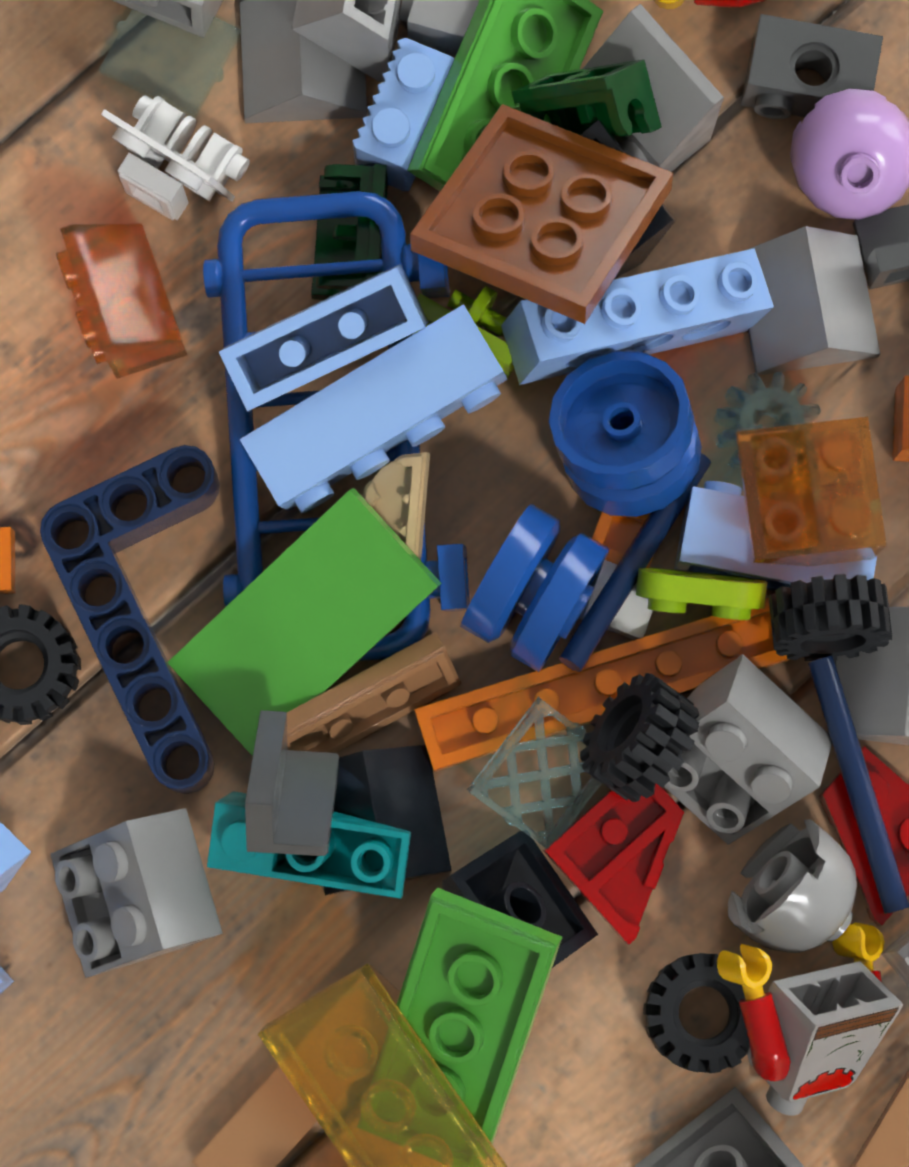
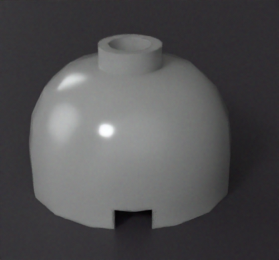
[728,820,857,953]

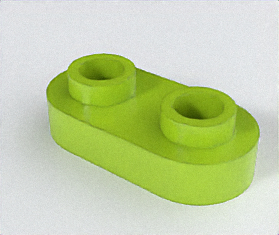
[636,568,767,620]

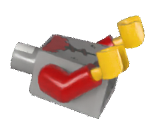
[717,922,904,1116]

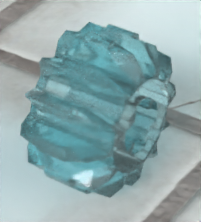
[714,372,822,480]

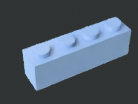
[240,304,508,513]

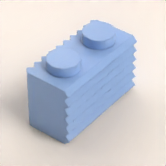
[352,38,454,191]

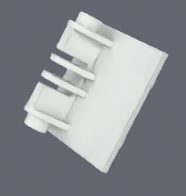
[101,95,250,202]

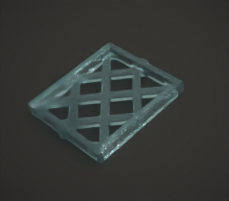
[467,696,602,848]

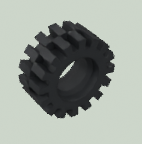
[769,574,892,661]
[0,604,81,725]
[580,673,699,802]
[643,953,750,1073]

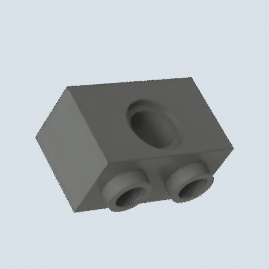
[741,14,883,119]

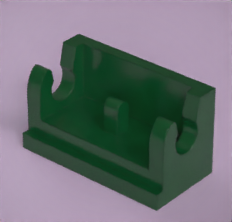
[511,59,662,136]
[311,164,388,300]

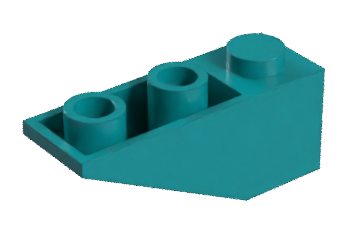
[207,791,411,899]

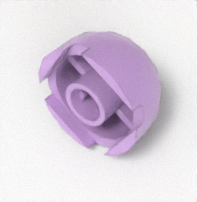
[790,89,909,220]

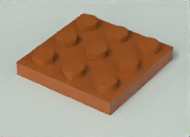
[410,104,673,324]

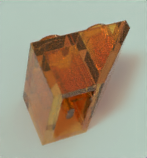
[56,223,187,379]
[736,416,887,566]

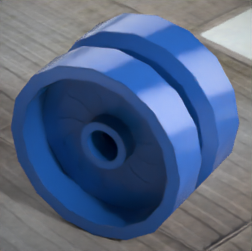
[549,351,702,517]
[460,504,610,672]

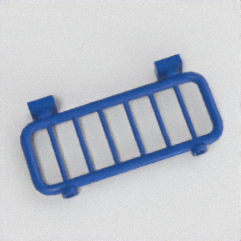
[203,191,470,661]

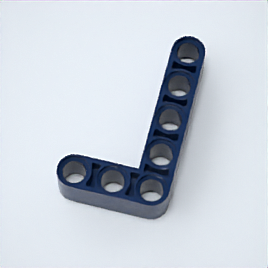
[40,445,220,794]

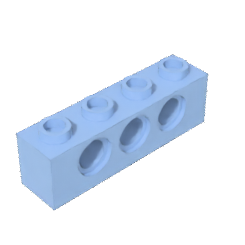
[501,248,774,385]

